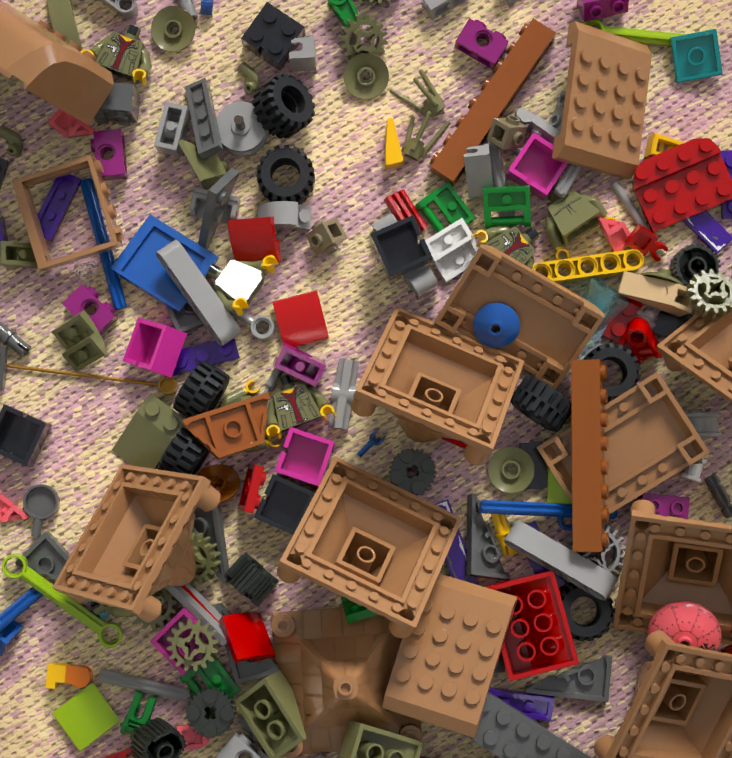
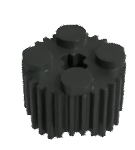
[669,243,721,287]
[389,448,436,495]
[223,552,279,607]
[186,686,236,738]
[130,717,187,758]

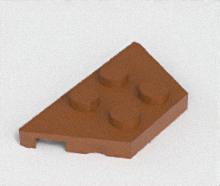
[181,392,270,459]

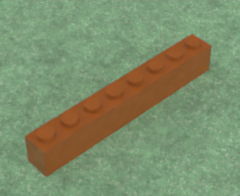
[429,18,556,187]
[571,359,609,552]

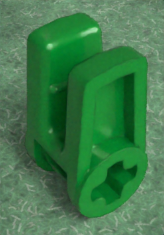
[328,0,359,27]
[120,691,157,735]

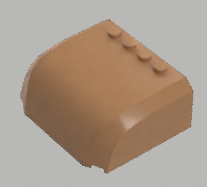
[0,1,114,125]

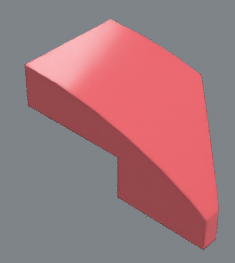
[48,109,95,138]
[597,217,631,252]
[0,492,29,522]
[176,724,211,750]

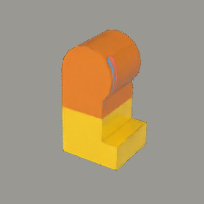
[45,662,94,689]

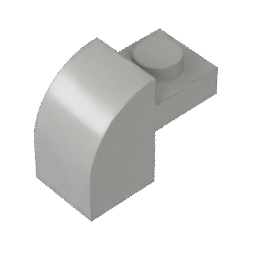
[258,201,311,230]

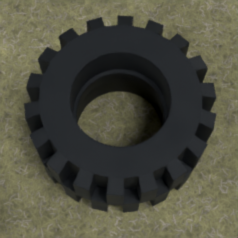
[252,74,315,138]
[256,145,315,205]
[583,343,641,403]
[173,360,230,418]
[510,376,572,432]
[158,426,210,475]
[560,583,615,642]

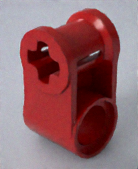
[626,318,662,364]

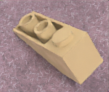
[617,271,693,317]

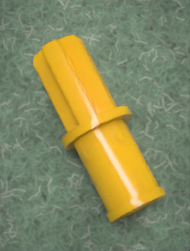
[491,514,517,557]

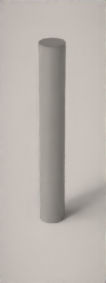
[610,180,651,231]

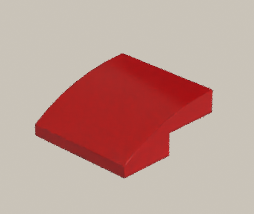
[227,216,281,263]
[272,290,329,347]
[219,612,276,663]

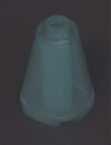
[582,276,629,336]

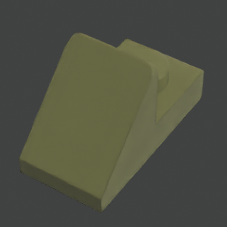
[0,241,38,270]

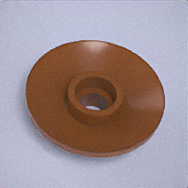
[197,464,240,504]

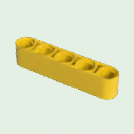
[532,249,644,284]

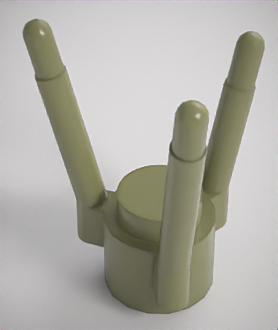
[390,69,446,118]
[402,111,451,161]

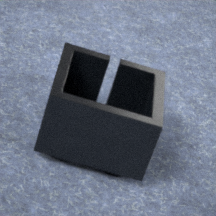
[241,2,306,71]
[370,215,433,281]
[0,404,52,467]
[254,474,315,535]

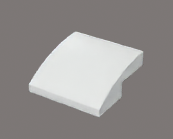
[425,218,479,282]

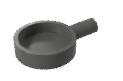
[23,484,60,537]

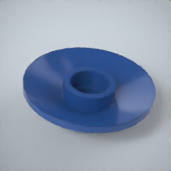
[473,303,520,348]

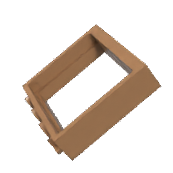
[12,155,124,271]

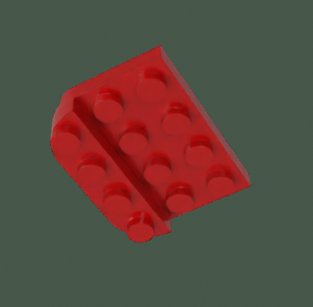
[632,138,732,233]

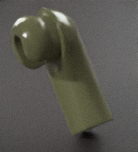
[237,62,260,95]
[0,125,23,156]

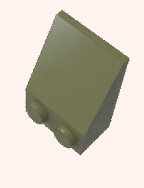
[112,393,185,469]
[234,670,306,758]
[338,720,424,758]

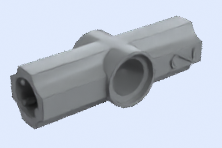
[328,358,359,431]

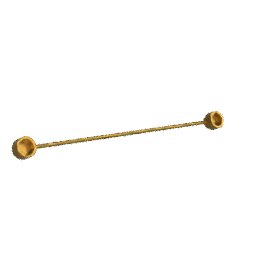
[7,364,178,395]

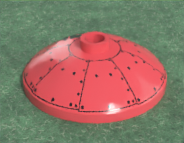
[648,601,721,651]

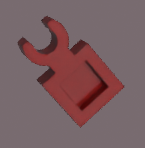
[625,224,668,261]

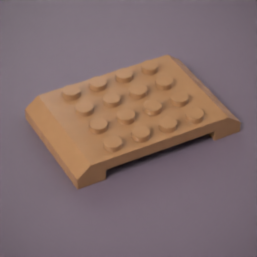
[552,21,652,179]
[434,244,605,389]
[536,371,711,514]
[382,574,518,739]

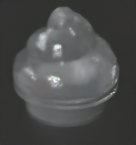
[74,257,97,280]
[636,307,659,329]

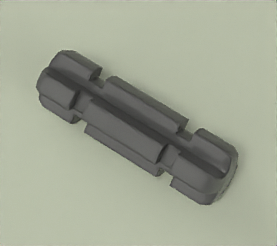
[705,474,732,518]

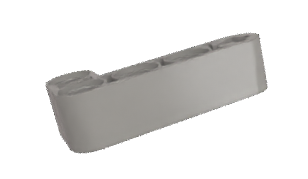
[371,213,439,300]

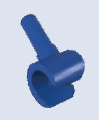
[357,428,386,457]

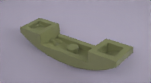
[47,0,83,52]

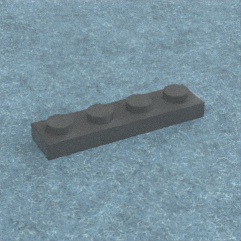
[185,78,223,159]

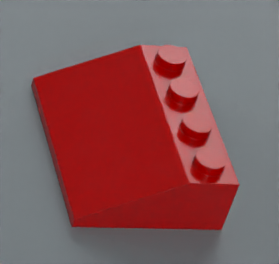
[485,570,579,681]

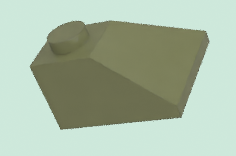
[178,140,230,190]

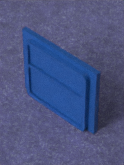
[110,214,219,313]

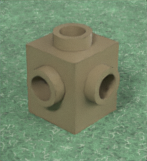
[487,115,528,151]
[305,218,347,256]

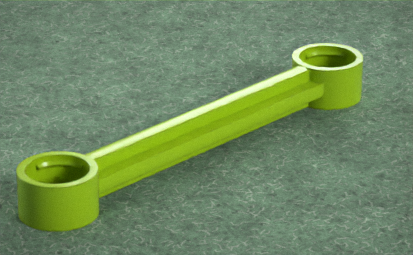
[583,19,705,47]
[2,553,123,648]

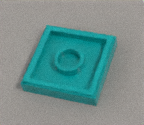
[670,29,723,83]

